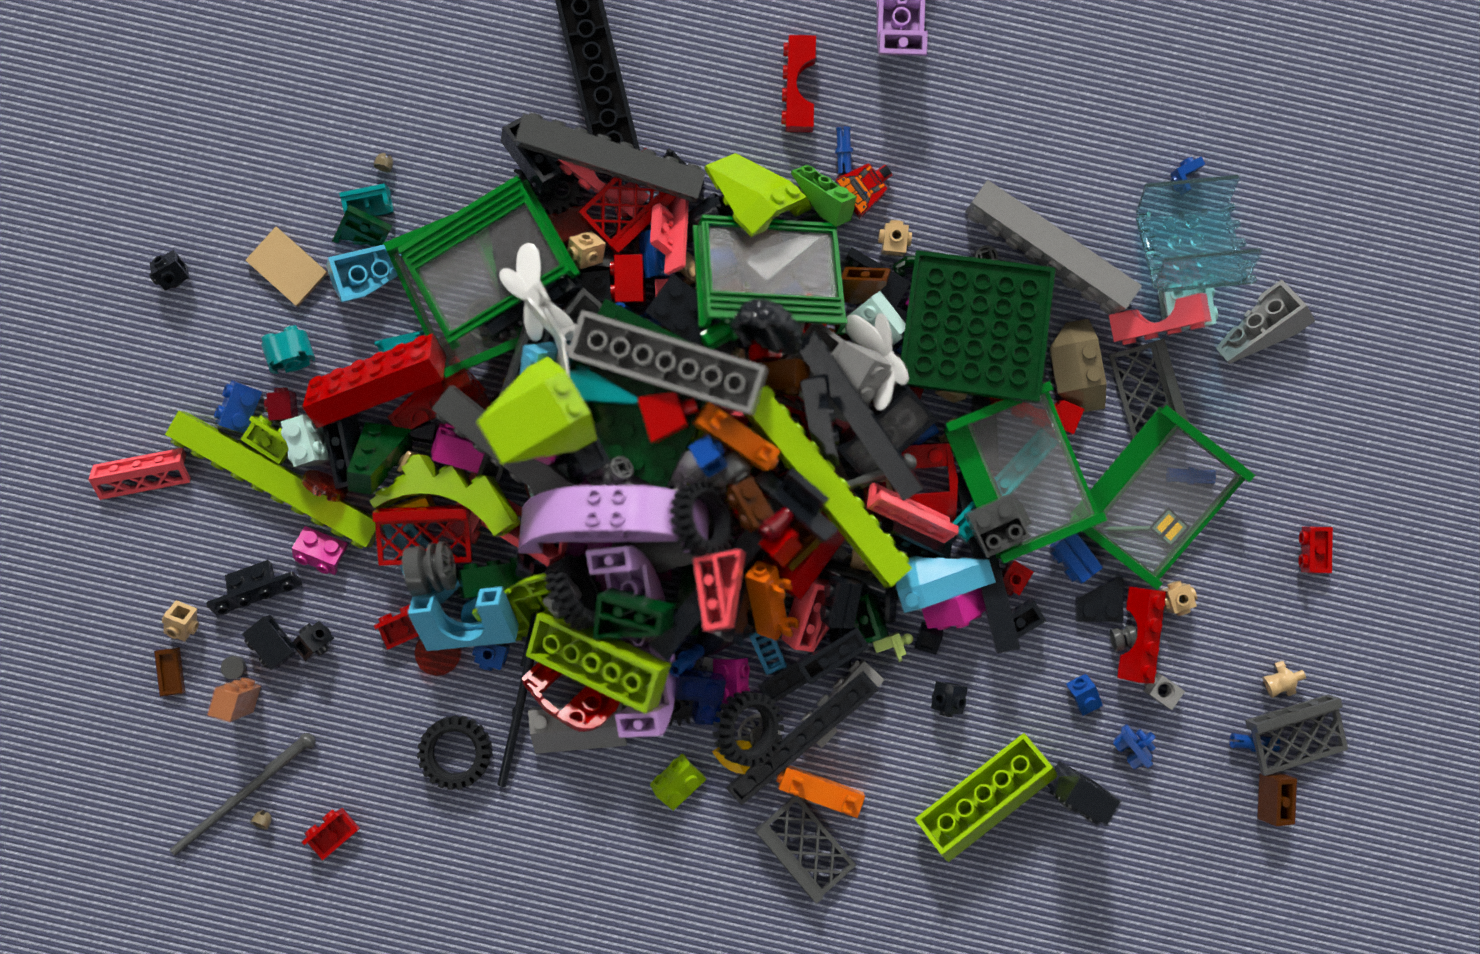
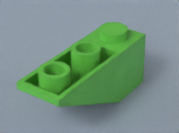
[791,165,857,226]

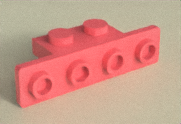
[650,197,689,275]

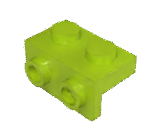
[240,415,289,465]
[650,753,707,811]

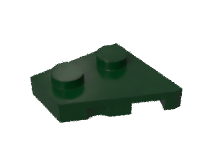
[332,205,392,246]

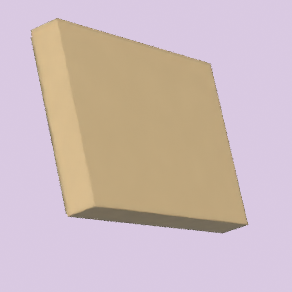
[246,227,328,307]

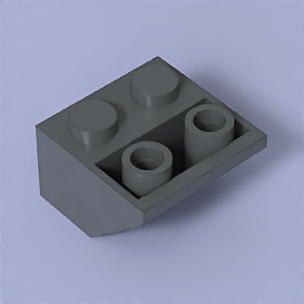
[964,494,1031,557]

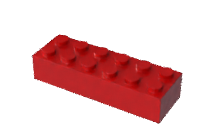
[302,333,446,428]

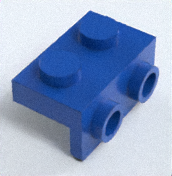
[214,380,262,434]

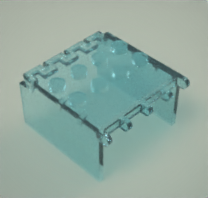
[1136,175,1261,293]

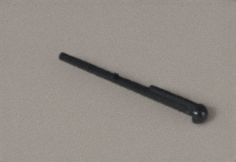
[497,610,543,787]

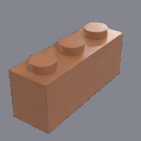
[207,678,261,722]

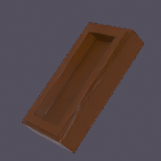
[154,647,186,697]

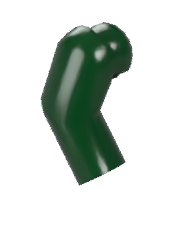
[892,255,915,277]

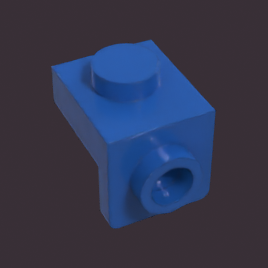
[1170,156,1205,193]
[1066,674,1103,716]

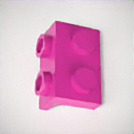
[292,526,348,575]
[713,658,750,705]

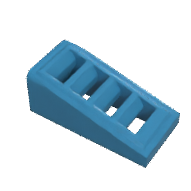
[750,632,787,676]

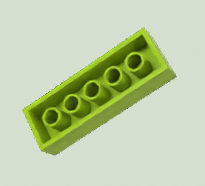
[526,609,671,714]
[915,733,1058,862]

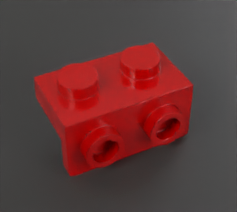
[1298,526,1333,573]
[373,604,419,650]
[301,808,360,861]

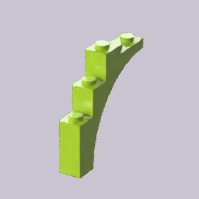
[369,454,521,536]

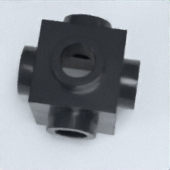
[149,250,189,291]
[291,621,334,662]
[931,681,968,717]

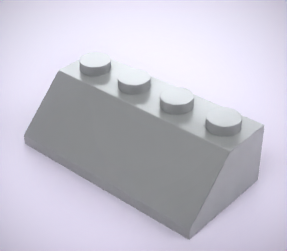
[528,702,627,754]

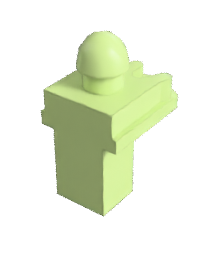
[872,632,913,662]

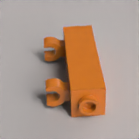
[692,402,781,471]
[745,560,799,641]
[776,765,865,818]

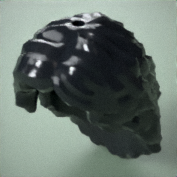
[730,299,803,355]

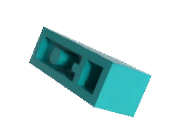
[569,366,639,405]

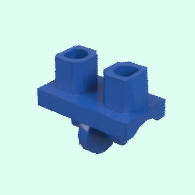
[1113,724,1156,769]

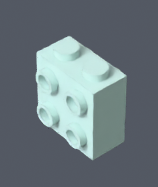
[1157,278,1218,333]
[845,291,906,346]
[281,415,329,467]

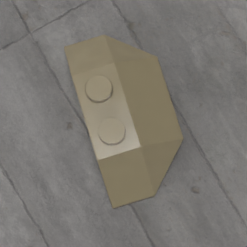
[1049,319,1107,412]

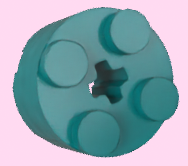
[261,325,316,374]

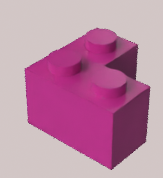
[431,422,485,473]
[921,588,986,630]

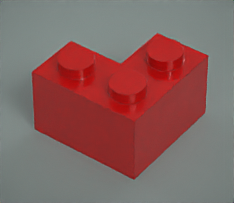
[610,254,646,307]

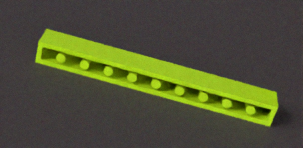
[743,385,912,587]
[165,410,383,549]

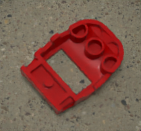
[892,442,958,523]
[521,662,620,732]

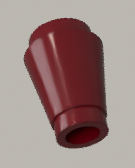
[758,507,794,542]

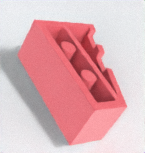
[693,549,746,633]
[781,577,829,652]

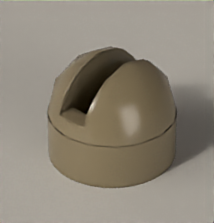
[373,153,393,172]
[250,810,272,830]

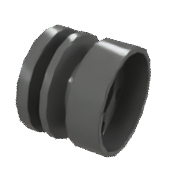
[402,541,457,597]

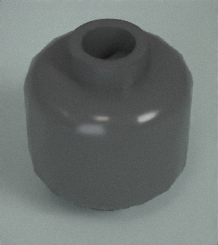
[718,450,752,485]

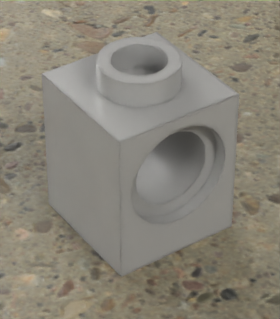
[1143,673,1185,710]

